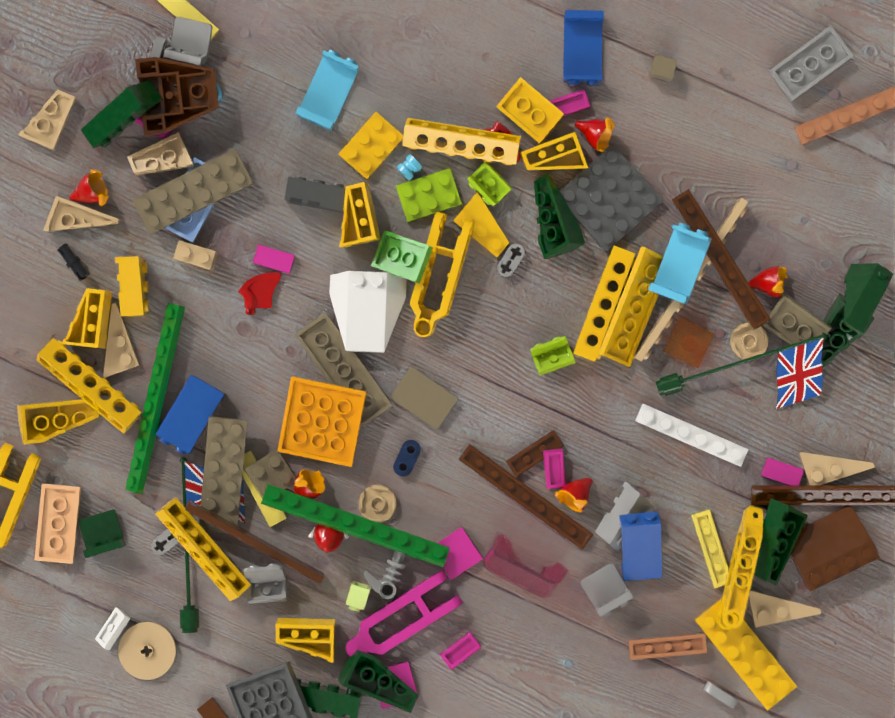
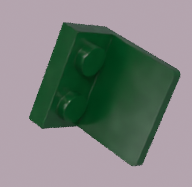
[78,509,126,558]

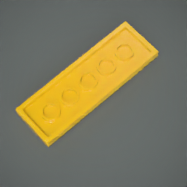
[598,246,664,367]
[694,598,797,711]

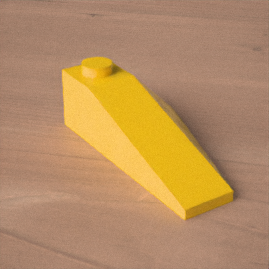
[17,399,99,444]

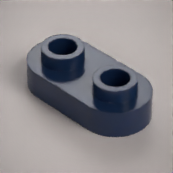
[393,440,421,476]

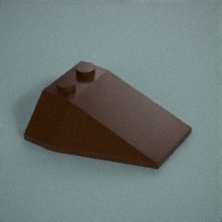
[135,57,219,136]

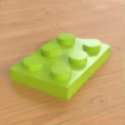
[396,168,462,222]

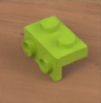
[467,162,513,206]
[530,336,575,376]

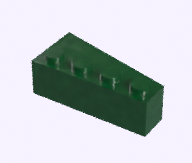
[81,80,163,149]
[754,498,808,586]
[297,678,362,718]

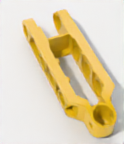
[410,212,474,337]
[0,442,41,548]
[717,506,763,630]

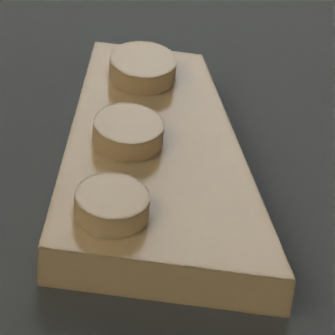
[18,90,76,151]
[127,132,195,175]

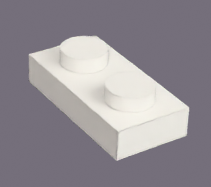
[95,607,130,650]

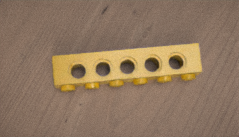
[402,118,521,165]
[572,246,636,362]
[36,338,141,434]
[155,498,251,601]

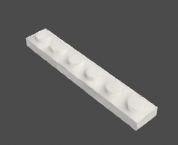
[635,403,748,467]

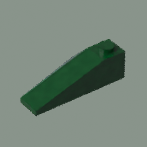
[534,173,585,259]
[844,263,894,335]
[821,293,875,368]
[338,649,419,713]

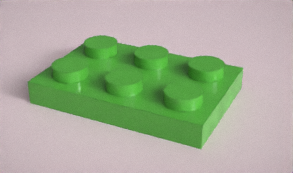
[371,230,433,284]

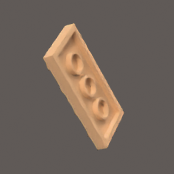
[34,483,81,564]

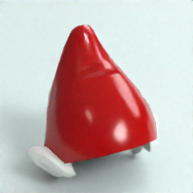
[308,524,349,553]

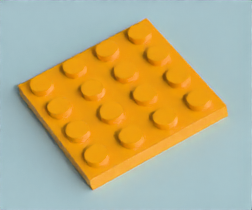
[277,376,367,467]

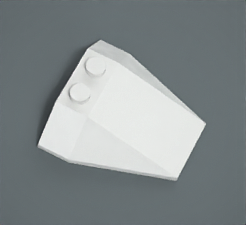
[329,271,407,353]

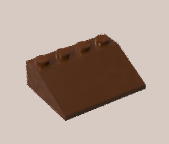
[790,505,880,591]

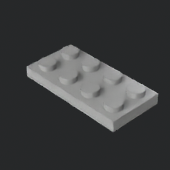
[768,25,854,102]

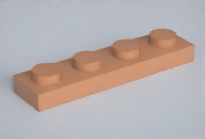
[628,633,707,660]

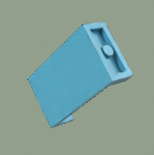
[295,50,359,131]
[648,222,712,304]

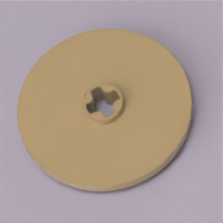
[118,622,176,680]

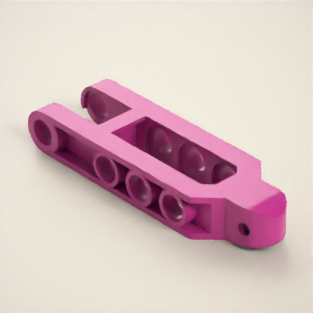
[346,570,463,657]

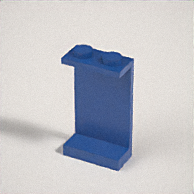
[563,10,604,86]
[156,375,226,455]
[619,511,662,581]

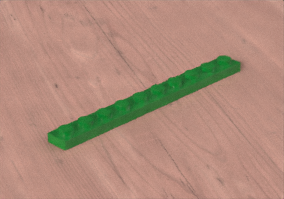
[125,303,185,494]
[261,484,450,567]

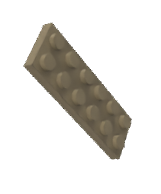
[133,148,253,235]
[294,312,393,428]
[199,416,248,534]

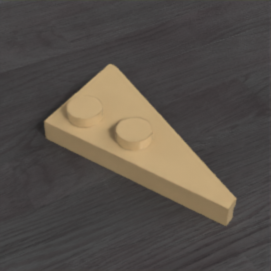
[43,196,120,232]
[103,303,140,378]
[798,452,875,485]
[748,590,821,627]

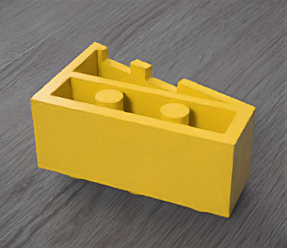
[519,132,588,170]
[339,182,381,248]
[115,256,150,317]
[62,288,112,349]
[276,618,335,663]

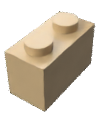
[173,240,218,271]

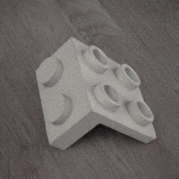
[164,17,212,66]
[580,563,633,617]
[244,564,287,604]

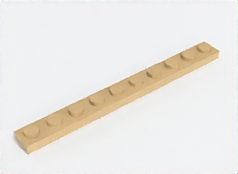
[634,198,748,362]

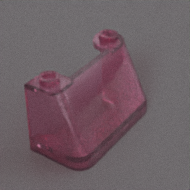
[483,532,568,598]

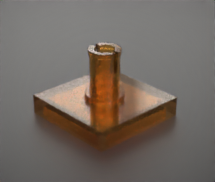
[663,317,715,368]

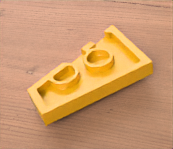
[453,192,509,258]

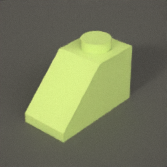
[346,581,371,612]

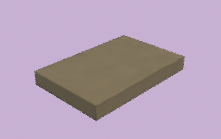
[763,293,832,345]
[389,366,458,430]

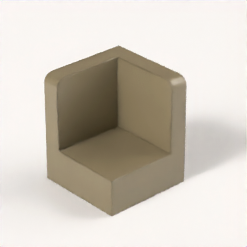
[649,55,677,82]

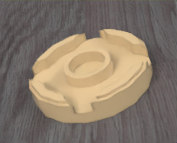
[730,322,769,359]
[359,485,397,523]

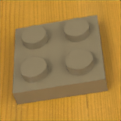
[244,449,296,498]

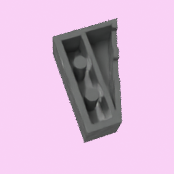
[284,176,346,213]

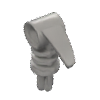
[364,551,406,599]

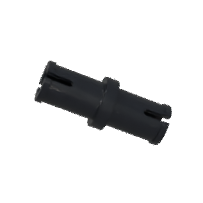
[57,243,89,281]

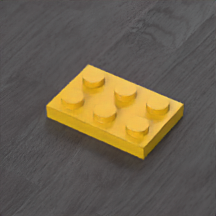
[496,77,565,144]
[338,112,404,180]

